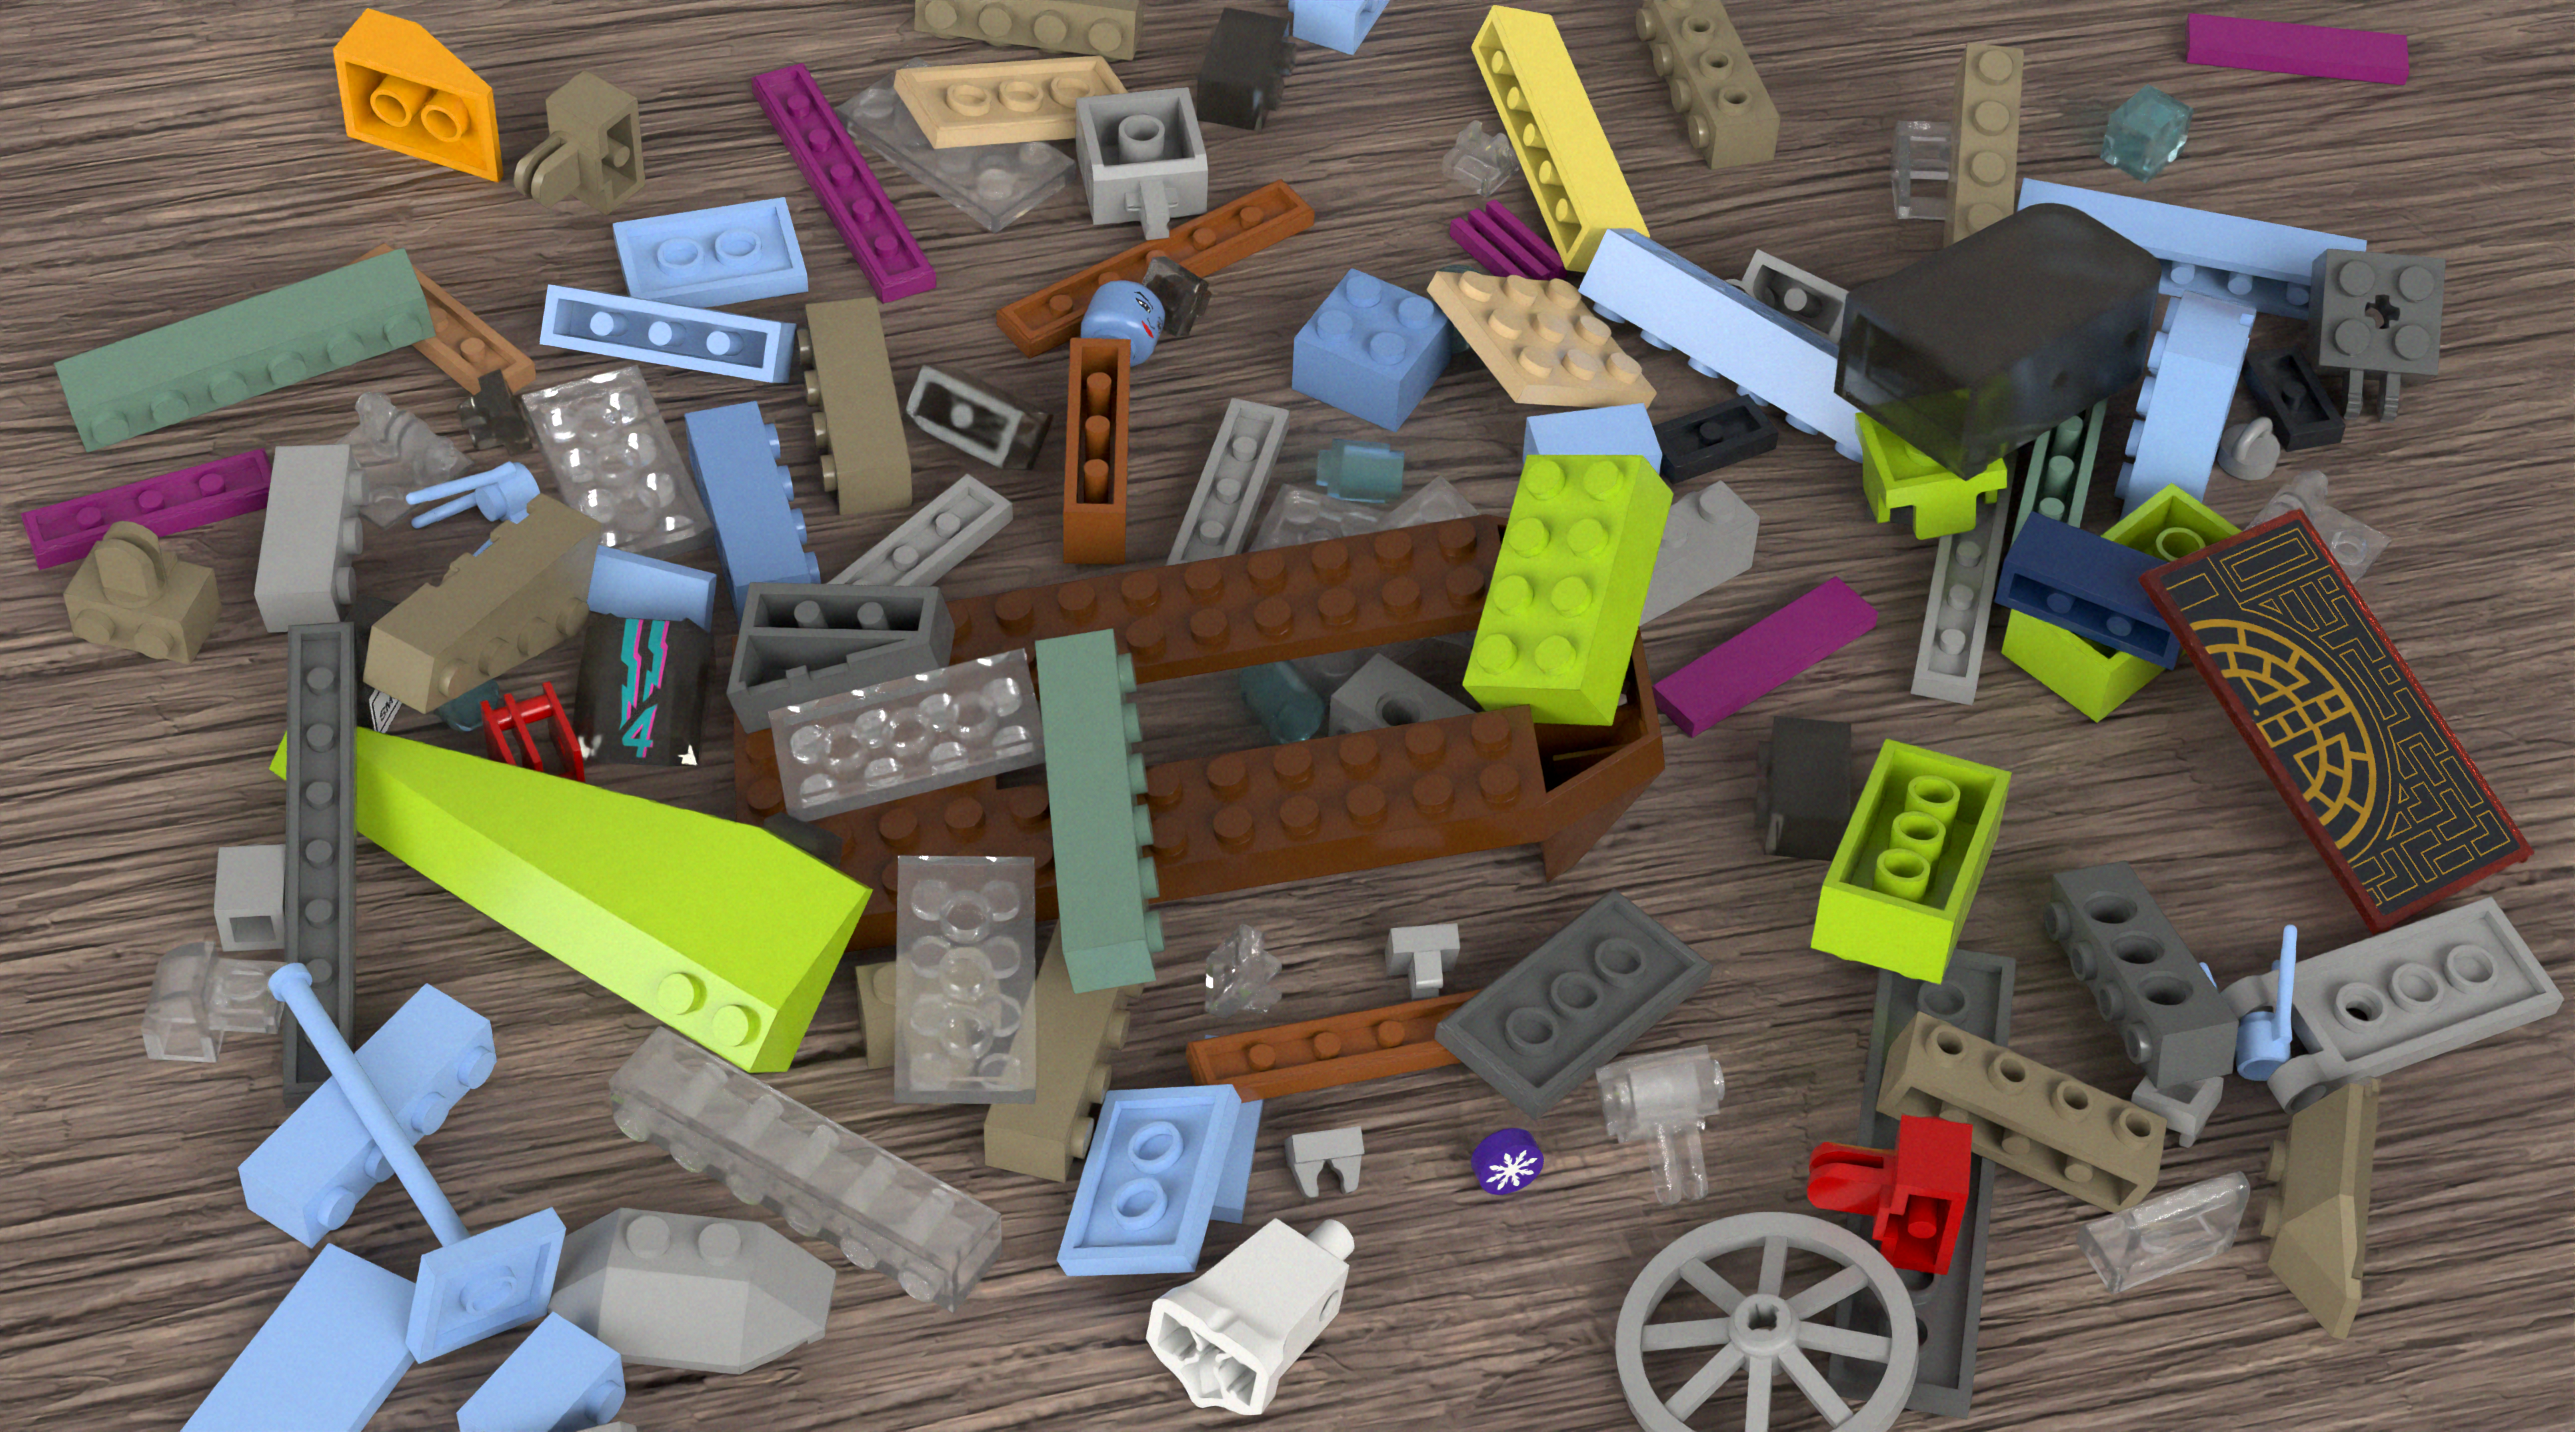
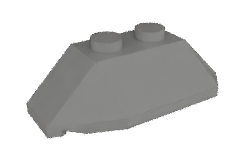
[547,1208,837,1375]

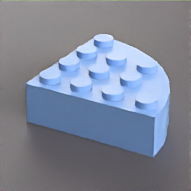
[2114,290,2257,522]

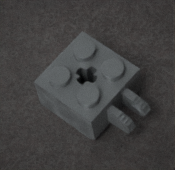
[2305,248,2446,423]

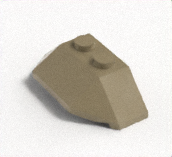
[2259,1076,2381,1340]

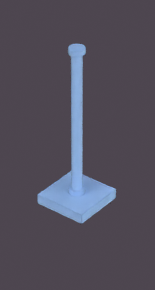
[268,963,566,1364]

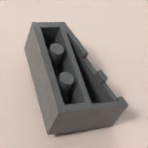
[726,582,955,734]

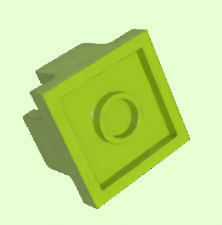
[1855,392,2007,540]

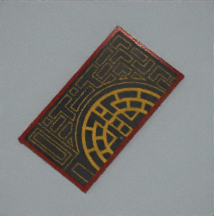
[2138,507,2535,935]

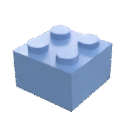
[1292,268,1454,433]

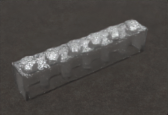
[608,1025,1002,1313]

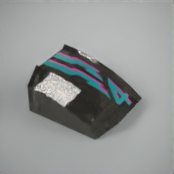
[572,613,717,767]

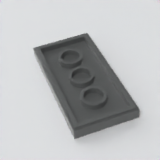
[1434,888,1713,1121]

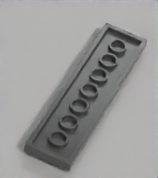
[1826,948,2017,1419]

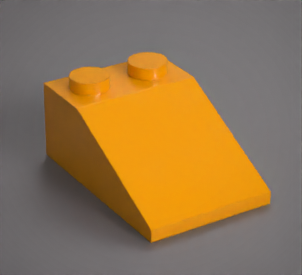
[333,8,504,183]

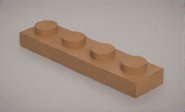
[343,243,536,408]

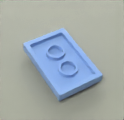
[613,197,808,308]
[1057,1084,1242,1277]

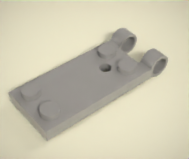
[2220,896,2565,1114]

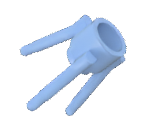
[406,461,540,557]
[2199,924,2297,1081]

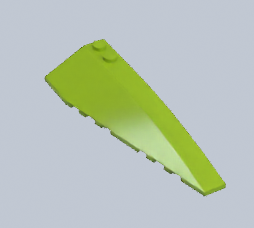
[269,726,873,1073]

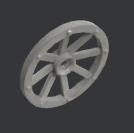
[1615,1212,1919,1432]

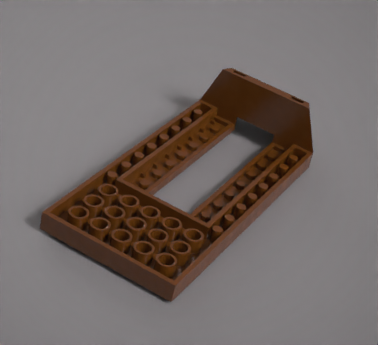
[731,514,1665,953]

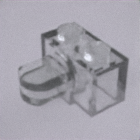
[1595,1045,1725,1206]

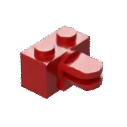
[1807,1114,1973,1275]

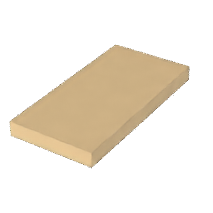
[894,56,1128,149]

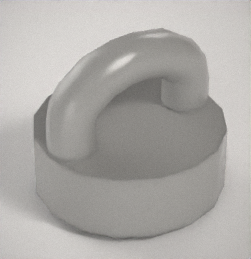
[2217,417,2280,481]

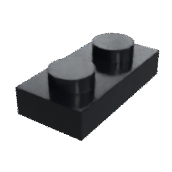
[2240,345,2346,452]
[1652,394,1779,485]

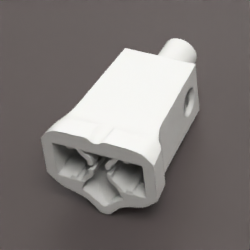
[1146,1218,1354,1415]

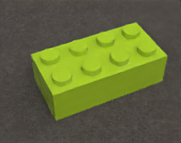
[1462,455,1674,726]
[2001,482,2252,723]
[1810,738,2012,985]

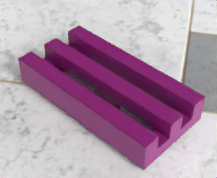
[1450,199,1567,281]

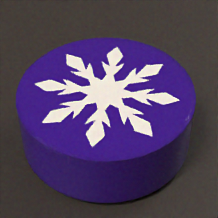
[1471,1128,1544,1195]

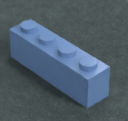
[685,401,821,629]

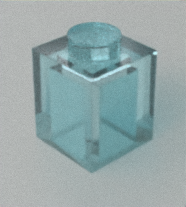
[2100,84,2194,184]

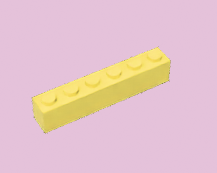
[1471,5,1650,273]

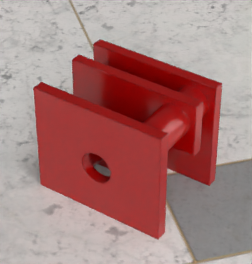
[480,681,586,783]

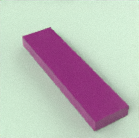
[2185,13,2410,85]
[21,448,273,570]
[1652,576,1878,738]

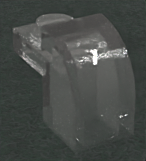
[141,941,288,1063]

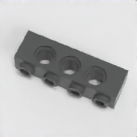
[2043,860,2239,1089]

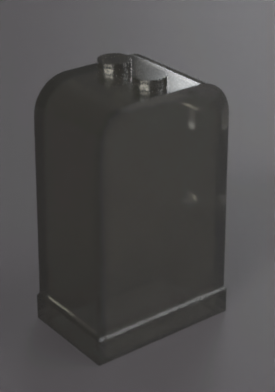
[1833,203,2162,481]

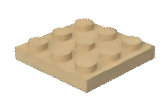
[1427,271,1657,410]

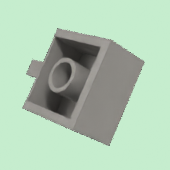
[1076,87,1208,240]

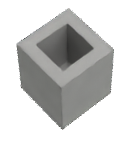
[214,844,286,952]

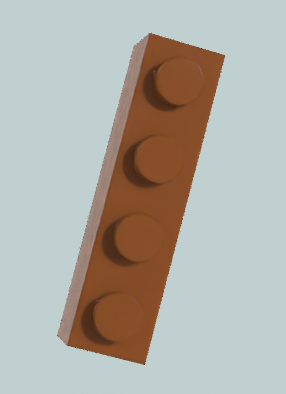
[1063,338,1131,565]

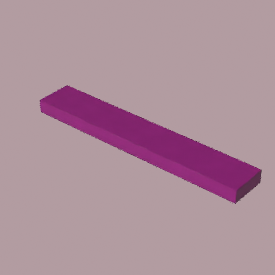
[751,63,936,304]

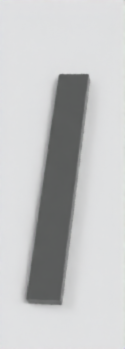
[283,622,357,1108]

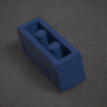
[1995,511,2193,671]

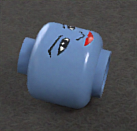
[1081,280,1165,367]

